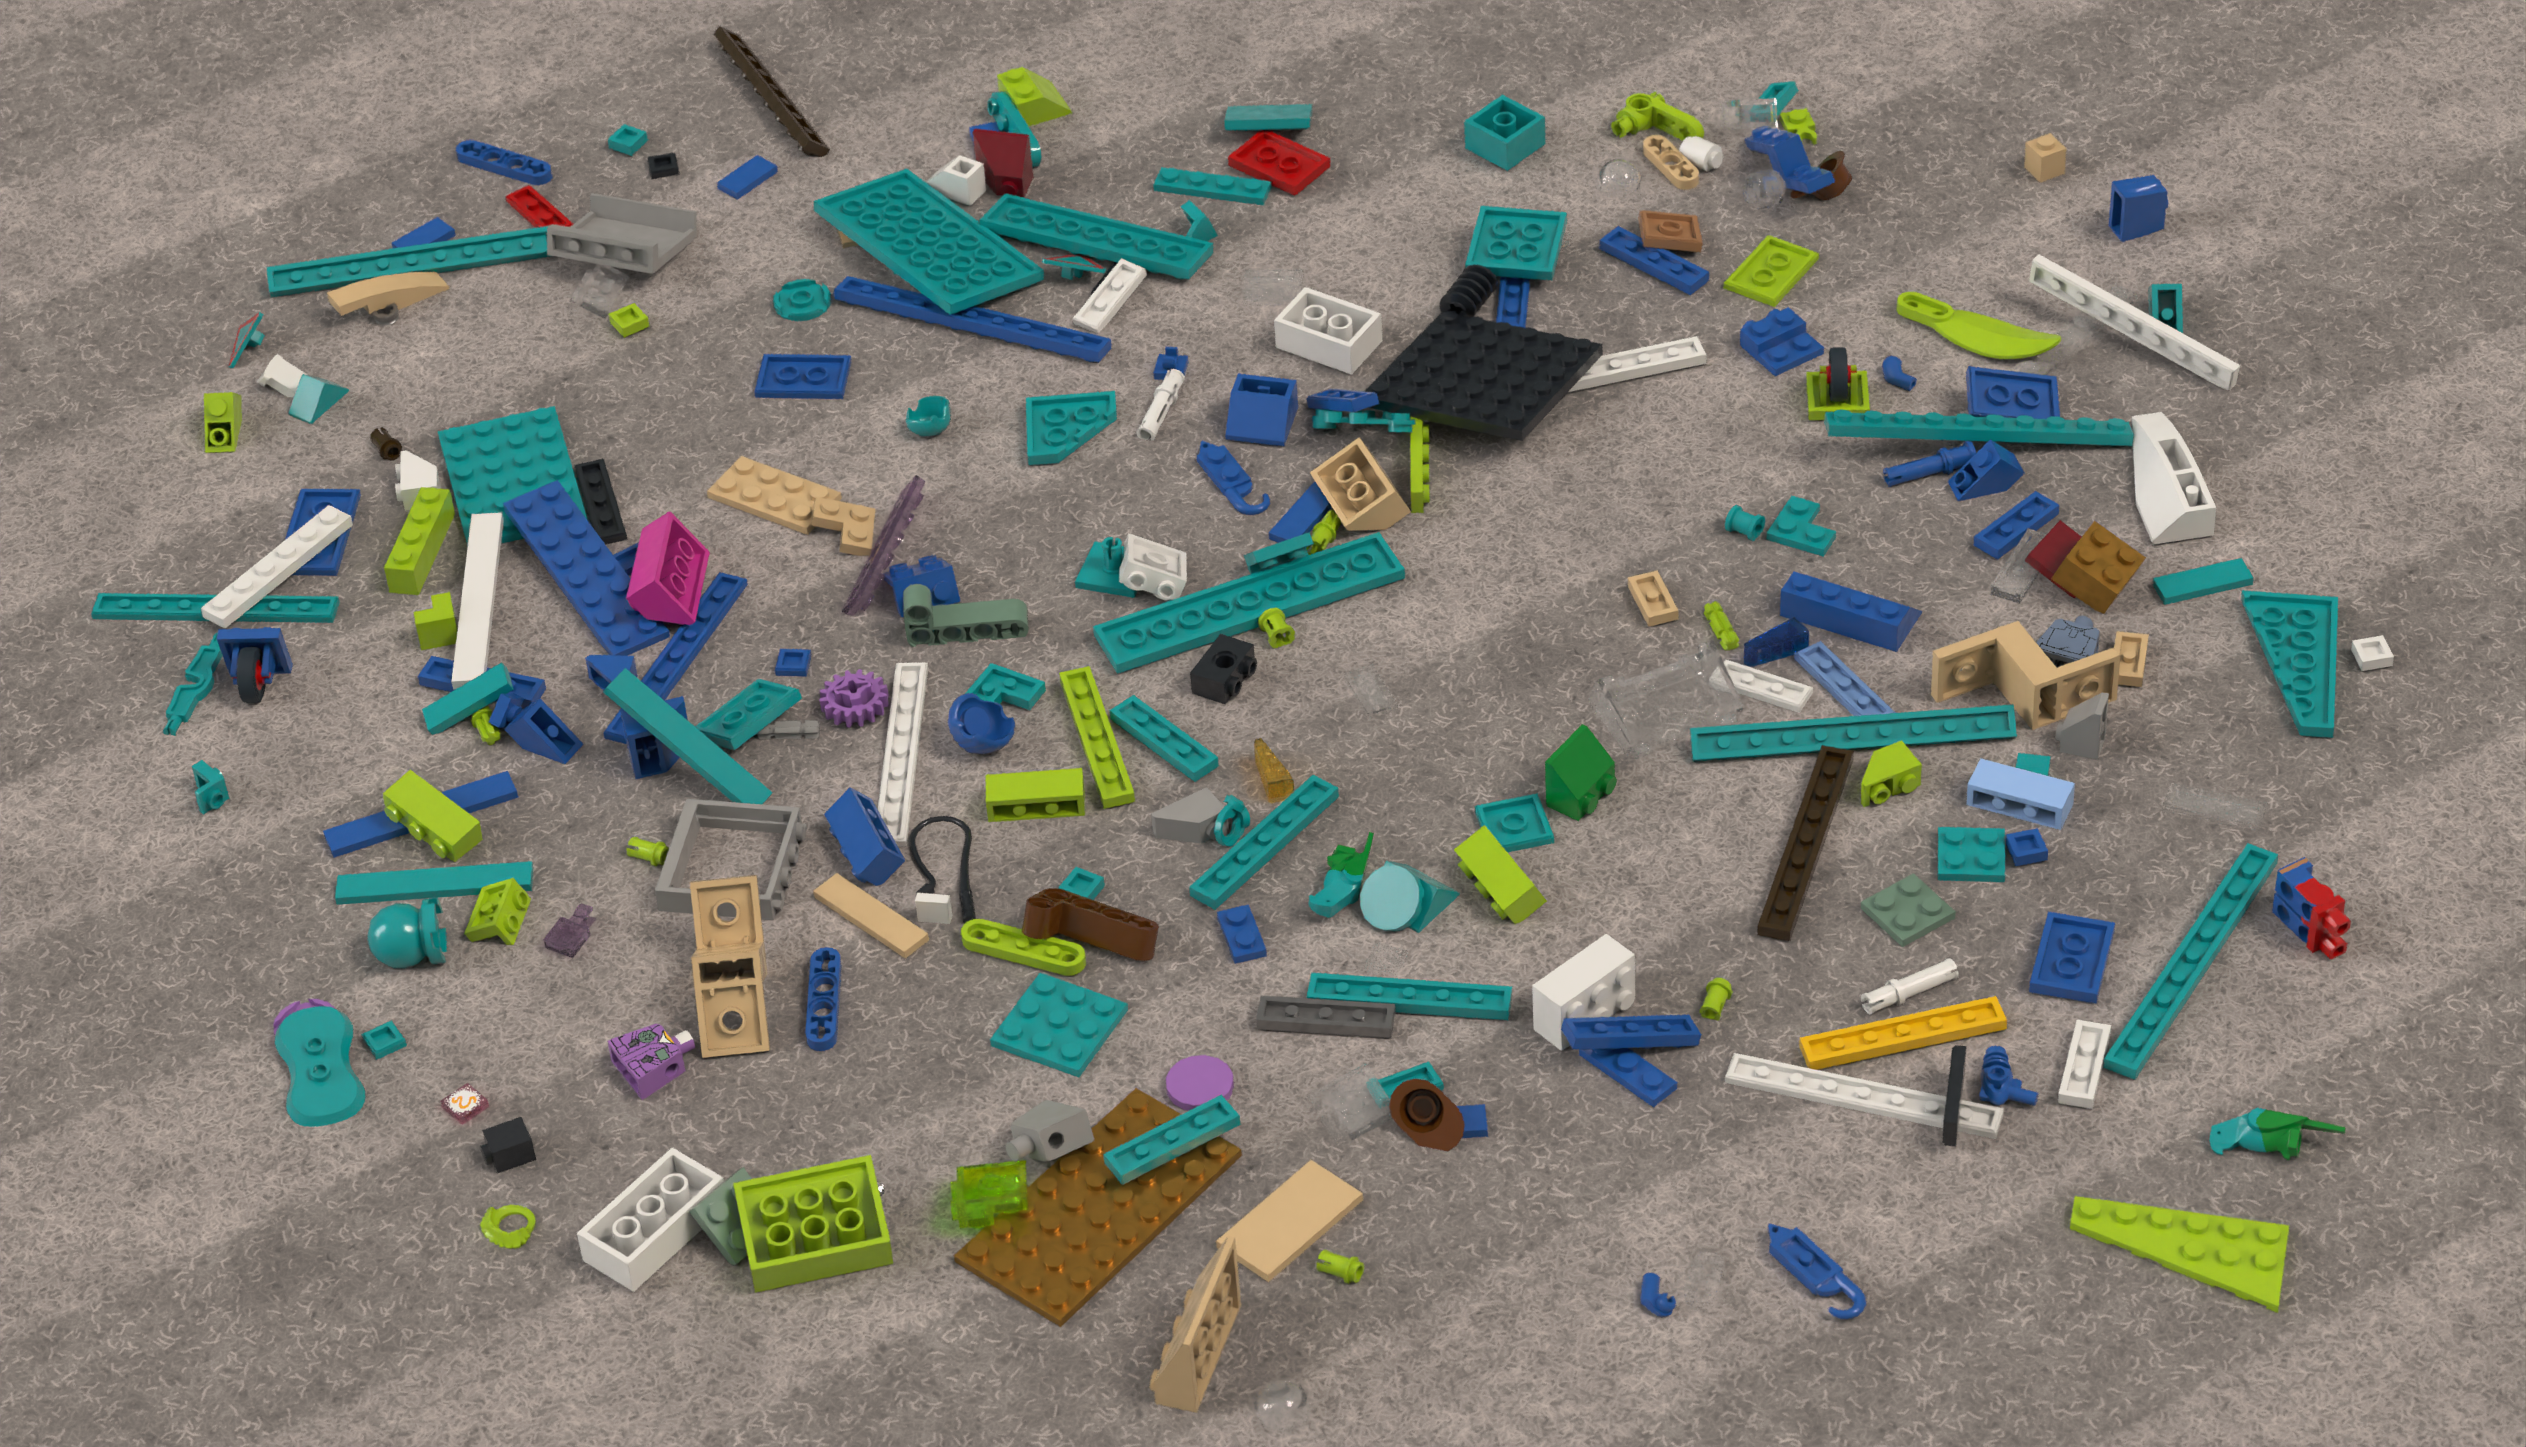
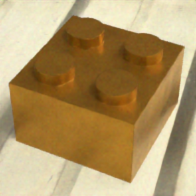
[2051,521,2146,614]

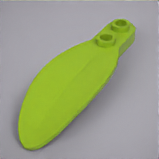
[1896,292,2062,359]

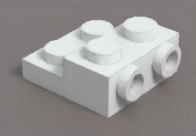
[1119,533,1187,600]

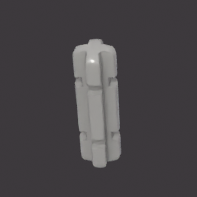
[757,720,820,740]

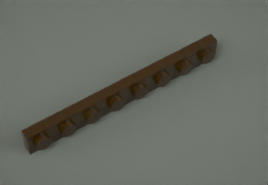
[713,25,830,157]
[1757,745,1854,941]

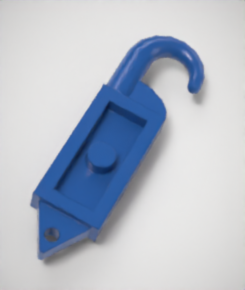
[1197,441,1270,515]
[1768,1223,1866,1319]

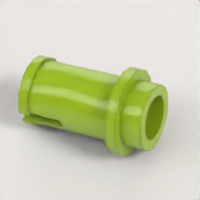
[626,836,669,867]
[1699,978,1733,1021]
[1316,1249,1364,1284]

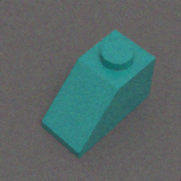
[2148,283,2183,333]

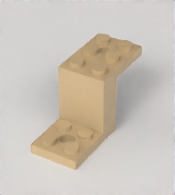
[1931,621,2120,730]
[690,875,770,1058]

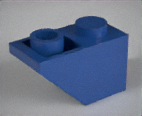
[1948,440,2025,501]

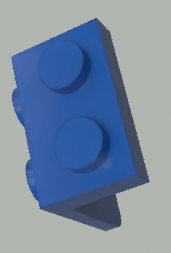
[883,555,961,617]

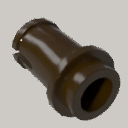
[370,427,402,461]

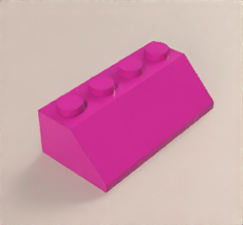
[626,511,710,625]

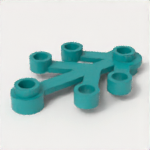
[1312,409,1416,432]

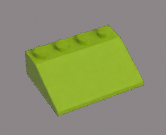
[733,1155,894,1293]

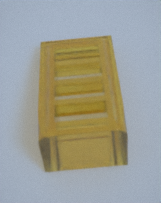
[1254,738,1294,803]

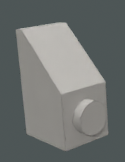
[2055,692,2109,760]
[1151,787,1229,844]

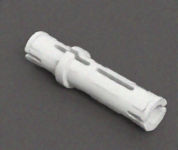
[1136,369,1185,441]
[1861,958,1959,1014]

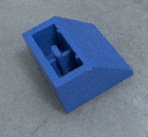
[1225,374,1298,446]
[620,696,688,779]

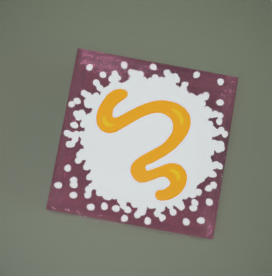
[441,1083,489,1125]

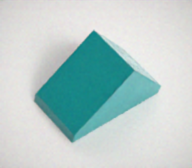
[288,374,349,424]

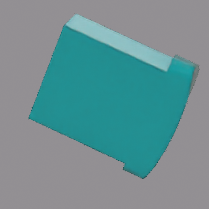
[1181,200,1218,241]

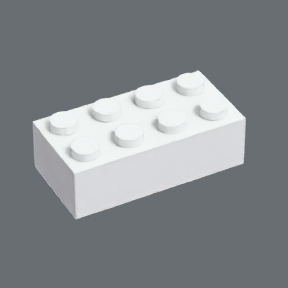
[577,1147,724,1292]

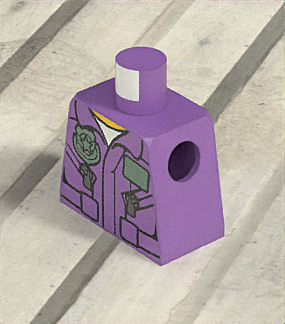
[607,1024,695,1100]

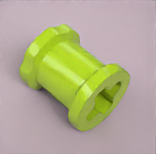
[1258,608,1295,649]

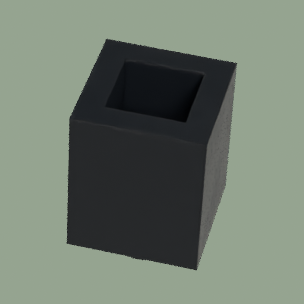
[480,1117,536,1174]

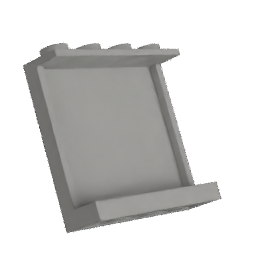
[547,193,697,274]

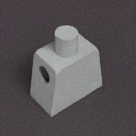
[1006,1100,1095,1162]

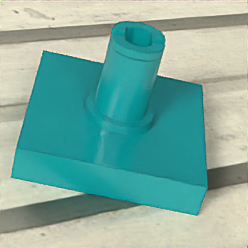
[1075,537,1138,598]

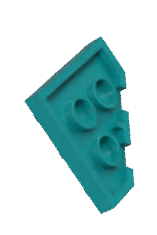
[1026,391,1117,465]

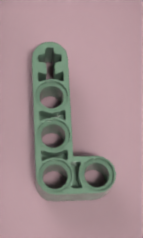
[903,584,1029,647]

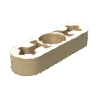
[1643,135,1699,190]

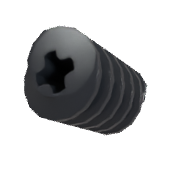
[1440,264,1498,317]

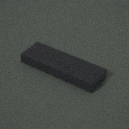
[1942,1045,1966,1147]

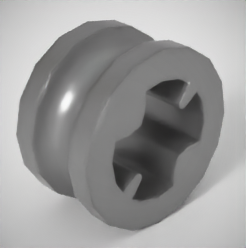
[372,303,399,326]

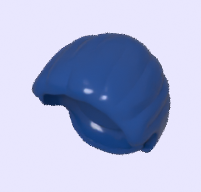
[948,693,1015,755]

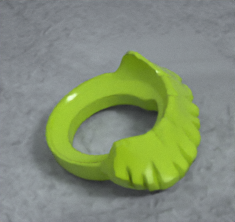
[480,1205,536,1249]

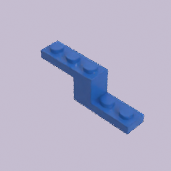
[1744,126,1835,194]

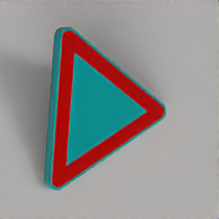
[1042,254,1106,280]
[228,312,265,368]

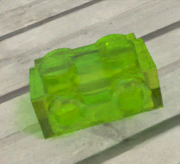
[950,1160,1028,1229]

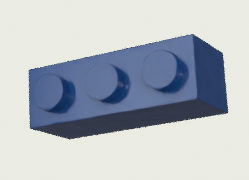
[824,787,906,886]

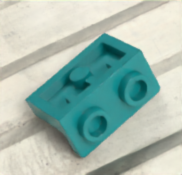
[1244,532,1314,574]

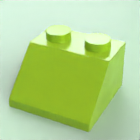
[997,67,1072,127]

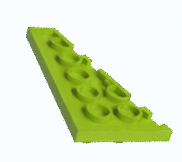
[2070,1196,2289,1313]

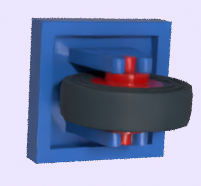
[217,627,293,703]

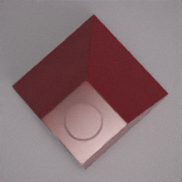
[973,129,1034,198]

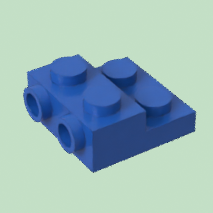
[1740,307,1824,376]

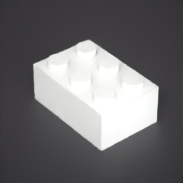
[1274,287,1383,375]
[1532,934,1635,1051]

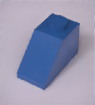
[504,698,583,764]

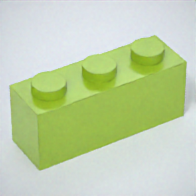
[985,768,1085,822]
[383,770,483,862]
[1454,825,1547,924]

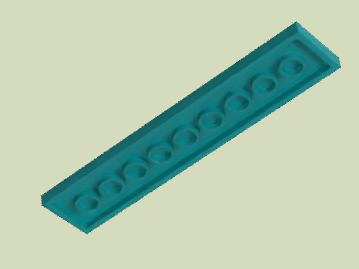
[1093,532,1405,674]

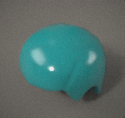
[906,396,951,437]

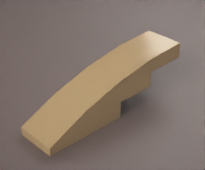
[327,272,449,316]

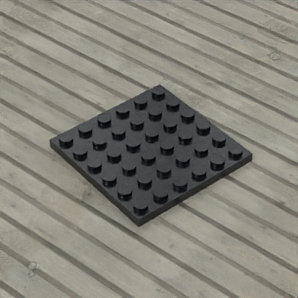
[1365,311,1603,441]

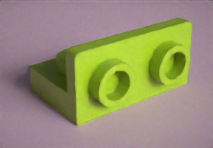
[464,878,531,945]

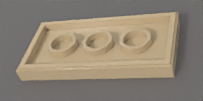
[1216,1160,1363,1282]

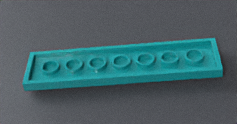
[979,194,1213,280]

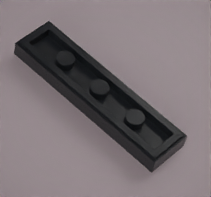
[574,459,627,545]

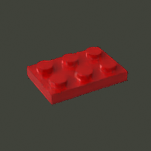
[1228,130,1331,196]

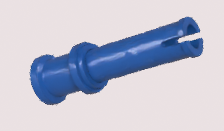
[1883,441,1976,487]

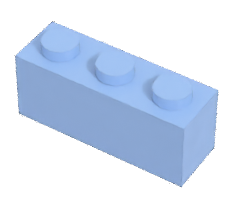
[1967,758,2075,830]

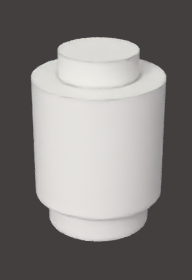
[1679,136,1723,172]

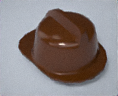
[1790,150,1852,200]
[1389,1078,1465,1152]

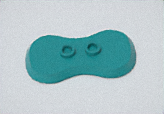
[275,1006,366,1127]

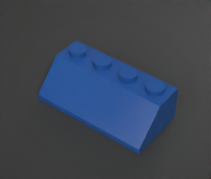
[1780,571,1922,652]

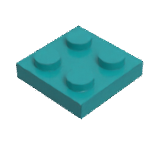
[1938,827,2005,882]

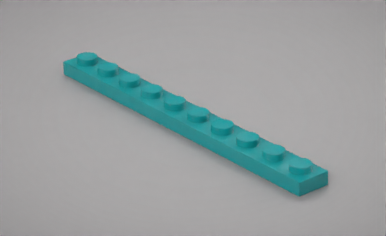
[266,226,552,298]
[1824,410,2134,446]
[1690,704,2017,762]
[2104,843,2278,1080]

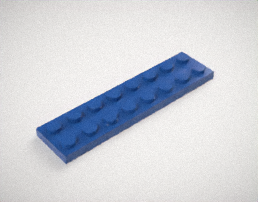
[503,480,670,656]

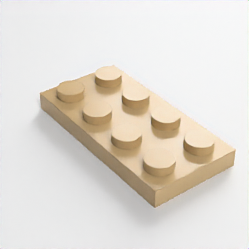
[707,456,842,535]

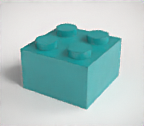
[1464,94,1546,171]

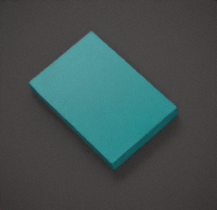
[1224,104,1312,131]
[695,678,802,750]

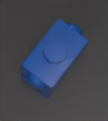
[2108,175,2169,242]

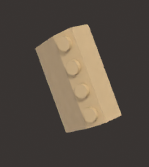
[1150,1236,1241,1413]

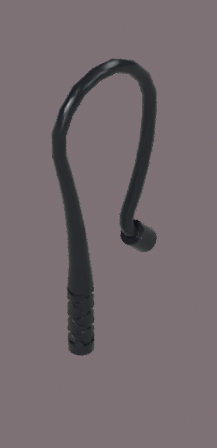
[908,816,976,924]

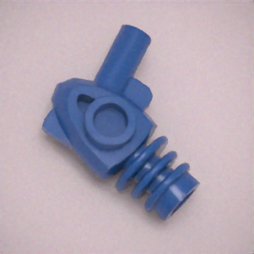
[1979,1046,2039,1106]

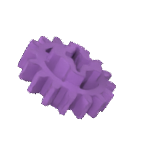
[819,669,889,727]

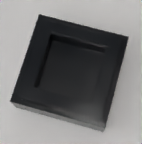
[647,152,680,179]

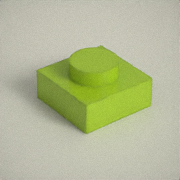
[609,303,650,338]

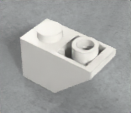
[926,155,986,206]
[395,451,441,511]

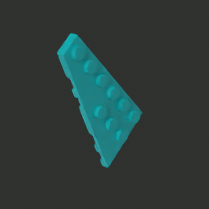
[2241,590,2338,738]

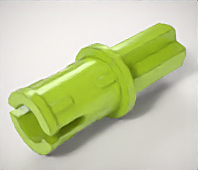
[1306,510,1341,555]
[471,705,501,745]

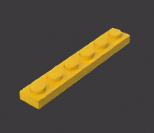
[1799,996,2007,1070]

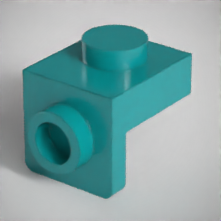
[192,760,229,815]

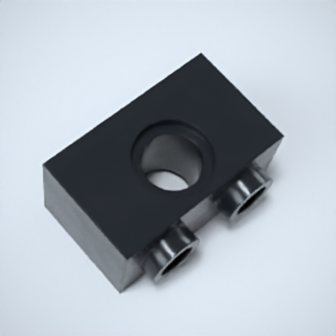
[1190,634,1257,704]

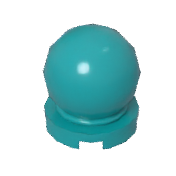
[367,897,447,969]

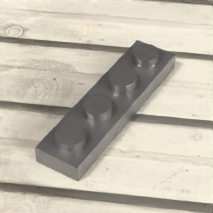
[1256,995,1395,1038]

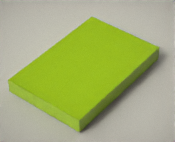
[1724,235,1819,307]

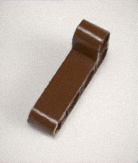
[1022,888,1159,961]

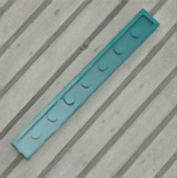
[91,593,340,623]

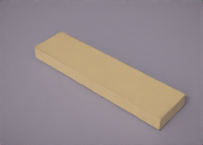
[813,873,929,959]

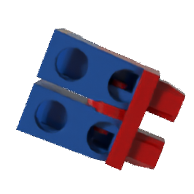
[2272,857,2351,959]

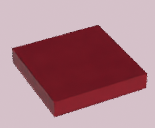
[2025,520,2082,598]

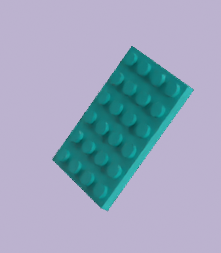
[438,406,587,547]

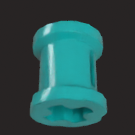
[1725,505,1765,542]

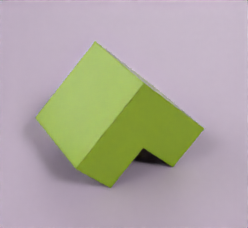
[414,592,458,651]

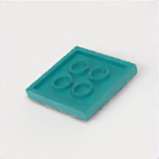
[1465,205,1567,281]
[990,973,1128,1077]

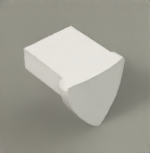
[257,354,307,398]

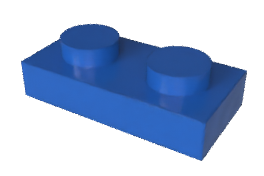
[1217,904,1267,964]

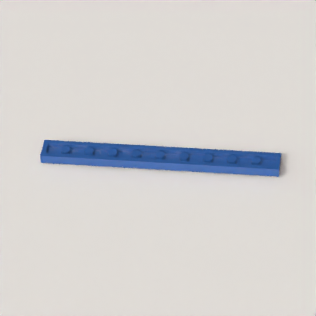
[834,276,1111,362]

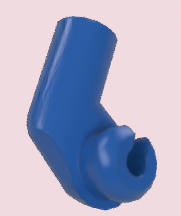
[1882,355,1917,391]
[1640,1273,1676,1317]

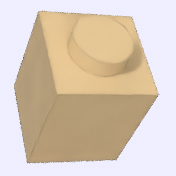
[2024,133,2066,183]

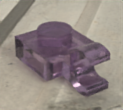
[543,903,596,958]

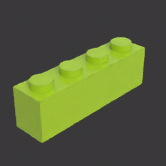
[384,487,455,595]

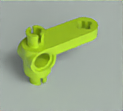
[1611,91,1704,141]

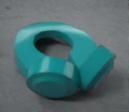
[1214,795,1250,847]

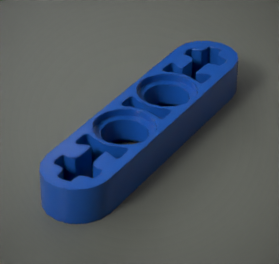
[456,140,552,185]
[805,947,842,1051]

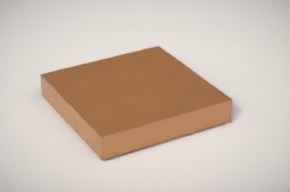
[1638,210,1703,252]

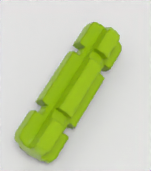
[1704,601,1739,651]

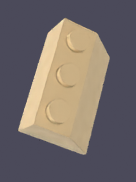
[1310,437,1411,531]

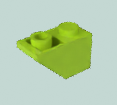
[204,392,242,453]
[1861,740,1922,807]

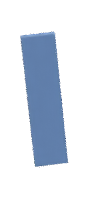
[1794,641,1896,716]

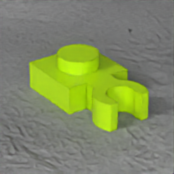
[1779,108,1817,145]

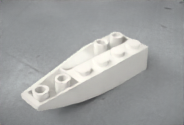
[2132,412,2216,545]

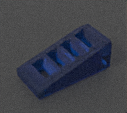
[1744,617,1809,667]

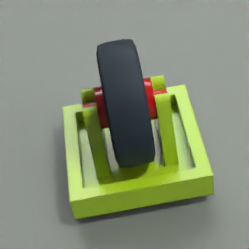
[1806,347,1870,420]

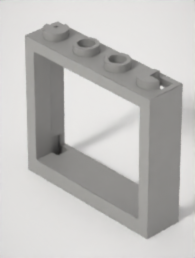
[655,799,807,920]

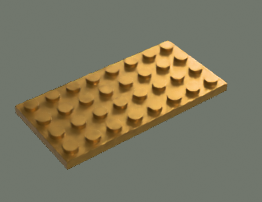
[954,1088,1242,1327]

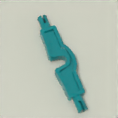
[163,633,223,736]

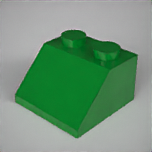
[1545,724,1617,821]

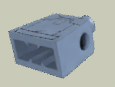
[2036,616,2100,667]

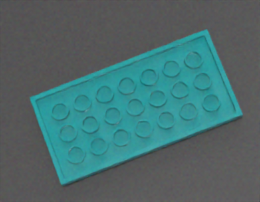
[814,168,1044,314]

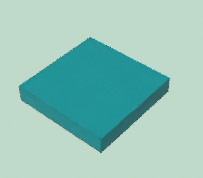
[1474,793,1555,852]

